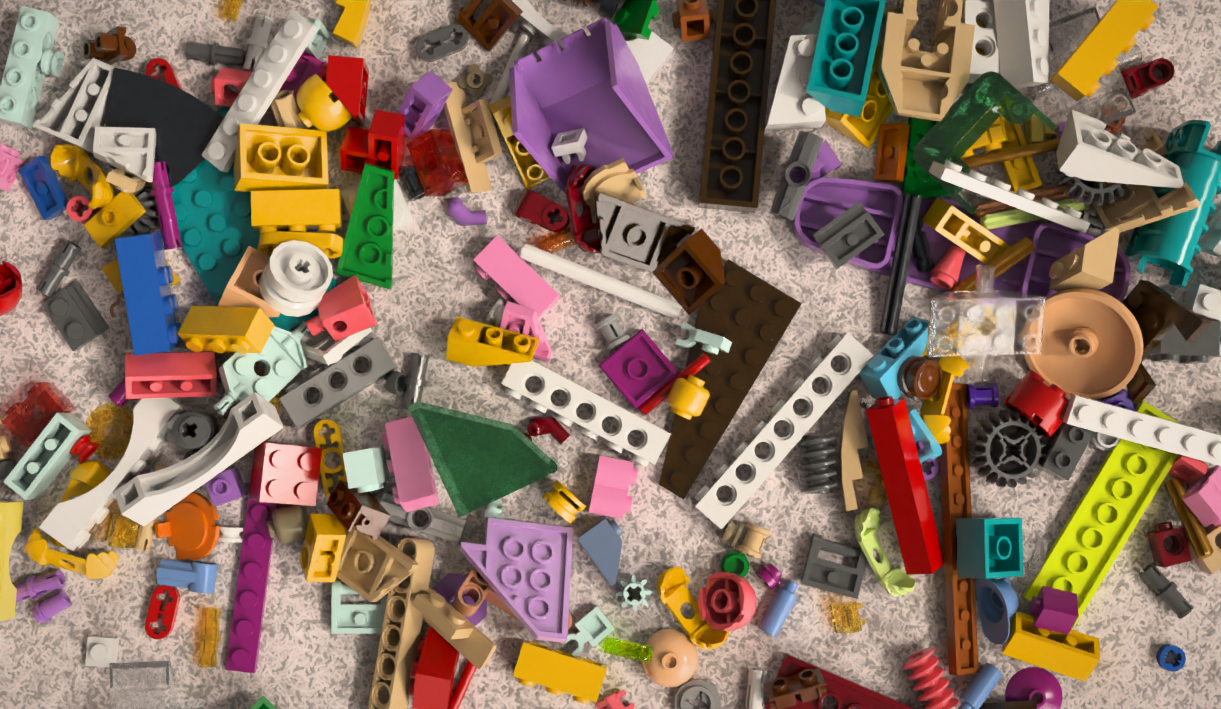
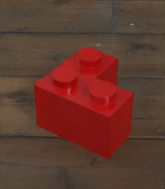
[340,110,405,180]
[409,627,460,709]

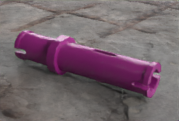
[150,161,183,250]

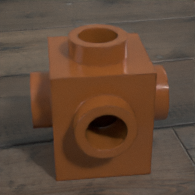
[672,0,714,42]

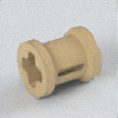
[736,522,771,559]

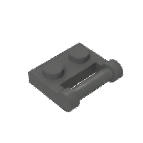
[800,533,867,599]

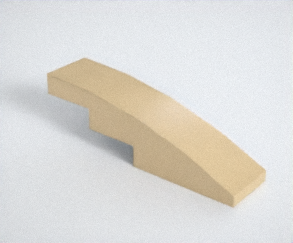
[839,390,869,511]

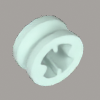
[41,49,65,77]

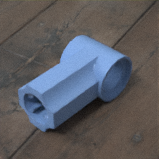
[156,559,218,593]

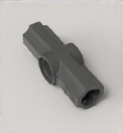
[769,130,824,221]

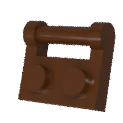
[455,0,523,52]

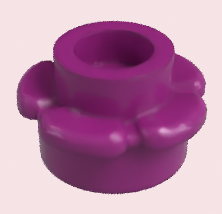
[756,563,782,590]

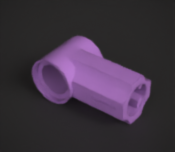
[781,141,842,186]

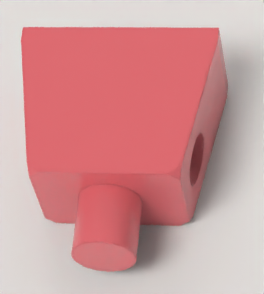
[306,275,377,341]

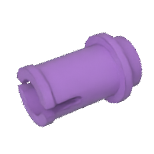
[31,590,72,624]

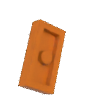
[874,123,910,182]

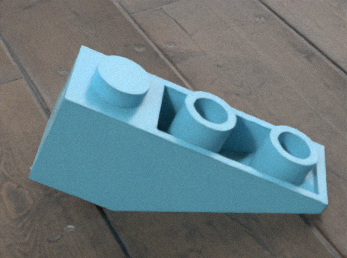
[859,317,935,399]

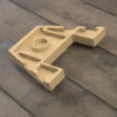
[1092,130,1201,233]

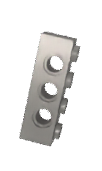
[279,336,399,428]

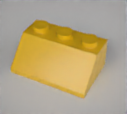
[825,45,893,149]
[234,123,328,192]

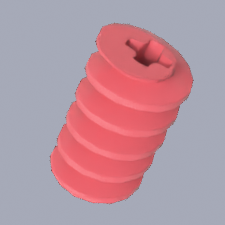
[902,647,958,709]

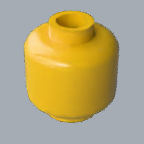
[667,374,710,420]

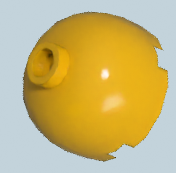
[297,74,352,132]

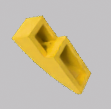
[333,0,371,48]

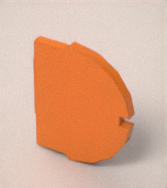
[154,492,220,561]

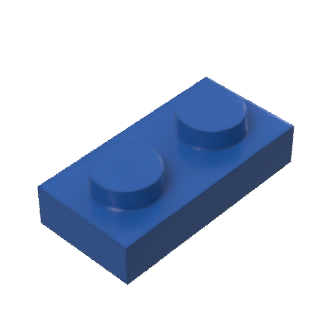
[18,156,69,220]

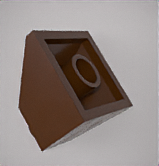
[653,228,725,315]

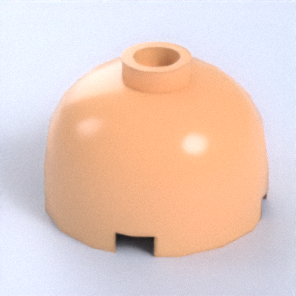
[641,629,698,687]

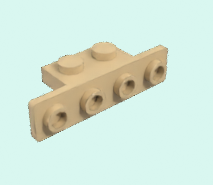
[444,82,503,194]
[412,586,496,669]

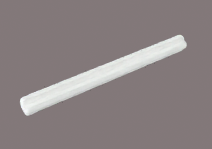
[519,244,681,319]

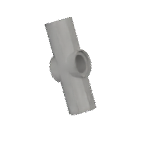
[380,493,467,544]

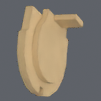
[582,158,647,209]

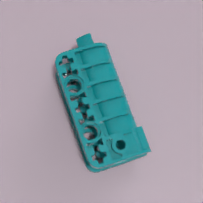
[1125,120,1221,287]

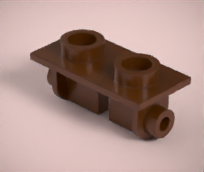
[763,668,827,709]

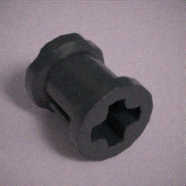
[398,164,433,201]

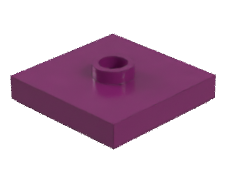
[598,329,679,409]

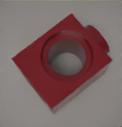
[1147,522,1192,568]

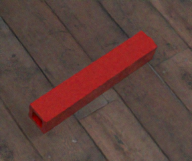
[866,396,945,575]

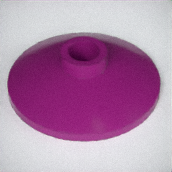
[1005,667,1063,709]

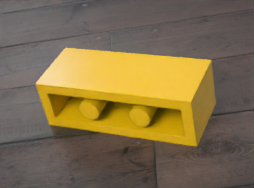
[251,189,342,234]
[177,306,274,354]
[1002,611,1100,682]
[513,639,607,704]

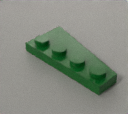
[336,163,395,290]

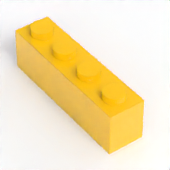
[1050,0,1159,102]

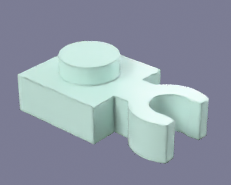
[564,605,615,656]

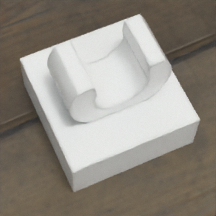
[551,128,588,164]

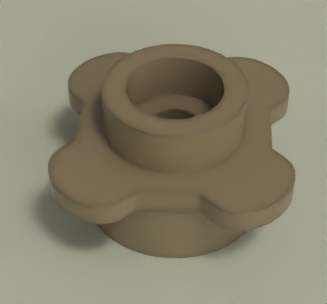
[459,64,493,98]

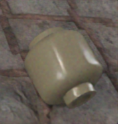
[267,504,309,545]

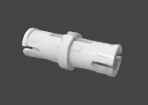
[242,14,274,71]

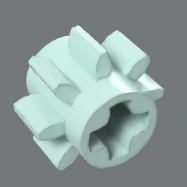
[616,574,652,611]

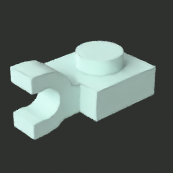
[676,322,732,355]

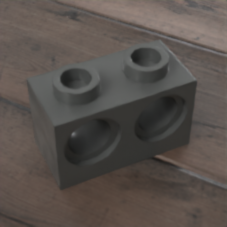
[1038,422,1095,480]

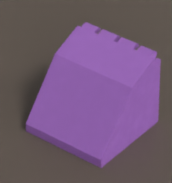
[509,17,673,195]

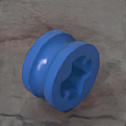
[1156,644,1186,672]

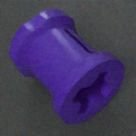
[966,383,999,409]

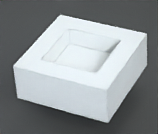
[85,636,119,668]

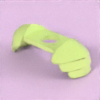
[854,508,916,597]

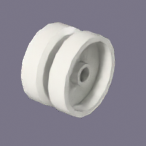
[259,240,333,317]

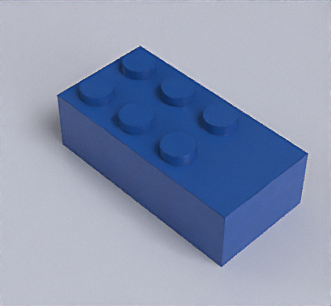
[115,231,182,356]

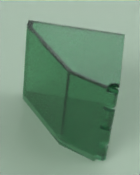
[408,401,561,518]

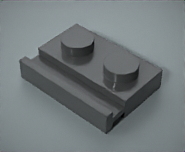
[812,201,885,270]
[42,281,110,352]

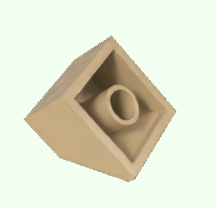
[1049,227,1120,292]

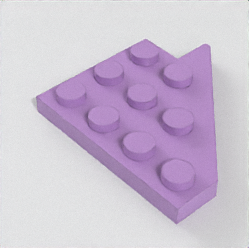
[459,517,573,643]

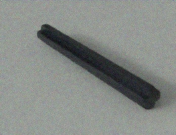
[880,194,922,335]

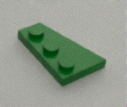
[902,117,958,204]

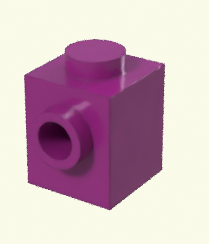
[1030,586,1079,634]

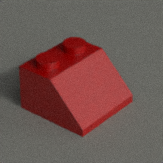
[322,55,369,126]

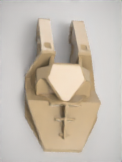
[876,0,975,121]

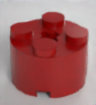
[1004,370,1069,437]

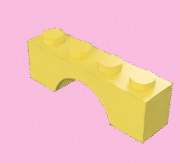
[0,500,24,621]

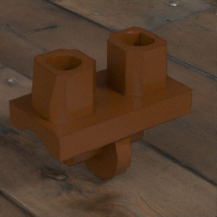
[83,26,137,65]

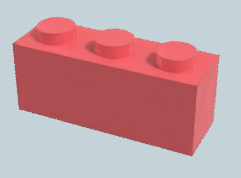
[125,352,217,399]

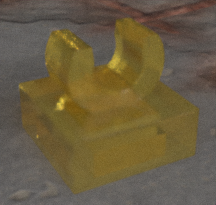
[829,602,866,633]

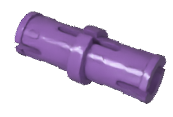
[13,570,66,603]

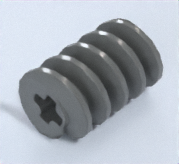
[172,412,219,449]
[799,435,838,494]

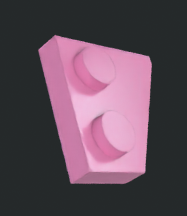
[500,301,552,362]

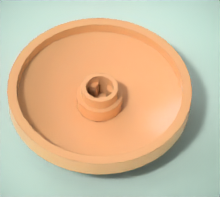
[1022,288,1143,400]

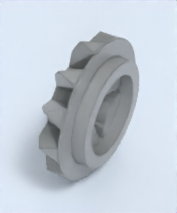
[674,680,721,709]

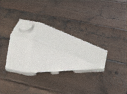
[1056,110,1184,188]

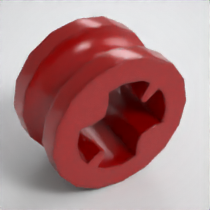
[69,434,99,463]

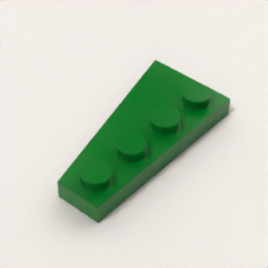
[613,0,660,40]

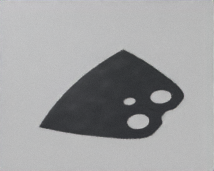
[106,68,224,188]

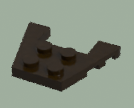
[1122,280,1211,403]

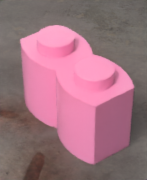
[588,455,638,519]
[1182,465,1221,527]

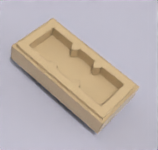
[105,168,146,194]

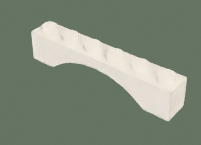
[114,392,284,526]
[39,398,183,551]

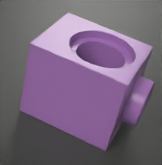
[205,468,248,506]

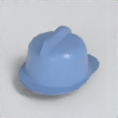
[975,578,1019,645]

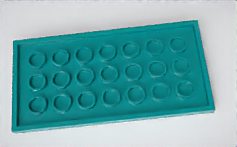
[147,106,338,332]

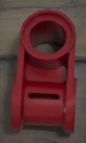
[1113,58,1175,102]
[513,188,570,233]

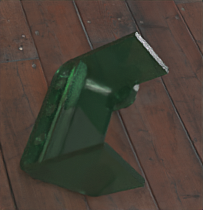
[913,71,1061,215]

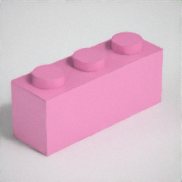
[473,235,560,318]
[382,415,440,512]

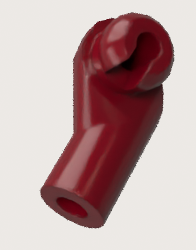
[527,416,570,445]

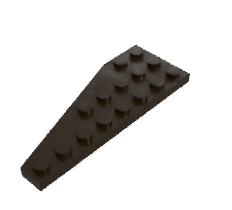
[659,259,802,500]

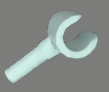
[484,499,504,519]

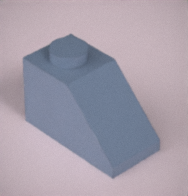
[577,517,623,586]

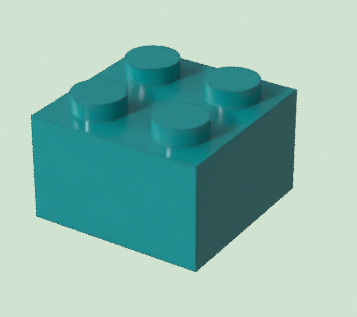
[956,517,1024,579]

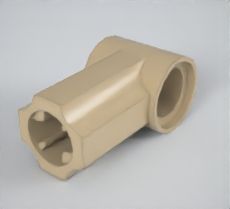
[271,90,307,129]

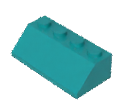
[806,0,886,117]

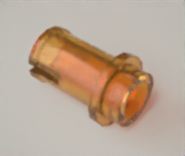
[537,228,576,254]

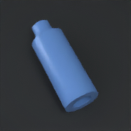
[758,579,799,637]
[958,663,1003,709]

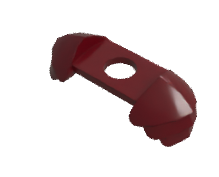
[565,164,599,254]

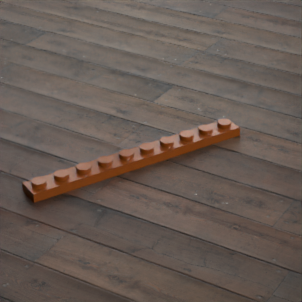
[937,384,979,676]

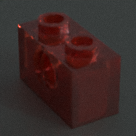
[407,129,469,197]
[2,382,76,447]

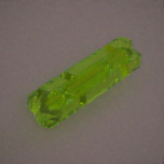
[602,637,653,662]

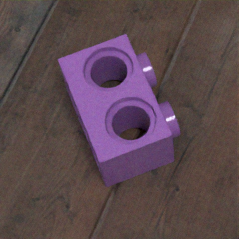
[397,71,453,141]

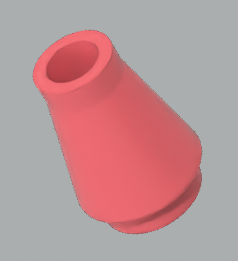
[930,245,966,290]

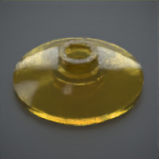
[85,403,133,460]

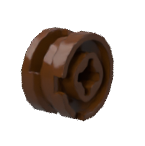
[897,355,943,400]

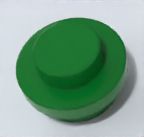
[720,551,749,578]

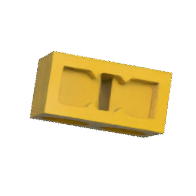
[300,514,346,582]

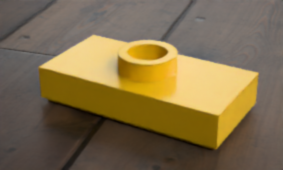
[84,191,146,248]

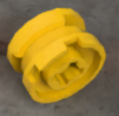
[542,480,586,524]

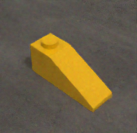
[922,197,1011,265]

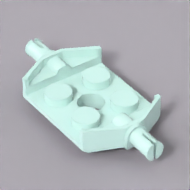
[214,321,309,415]

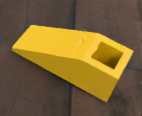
[489,95,551,189]
[446,316,540,367]

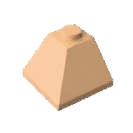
[218,246,280,318]

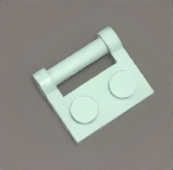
[331,580,388,634]

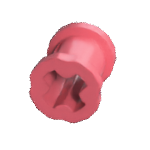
[66,196,100,224]

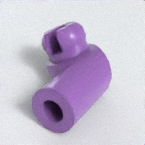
[447,197,487,226]

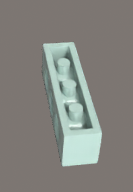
[0,6,60,129]

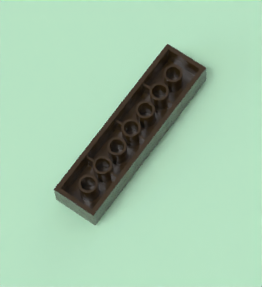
[698,0,776,213]

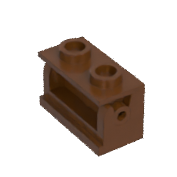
[326,480,391,541]

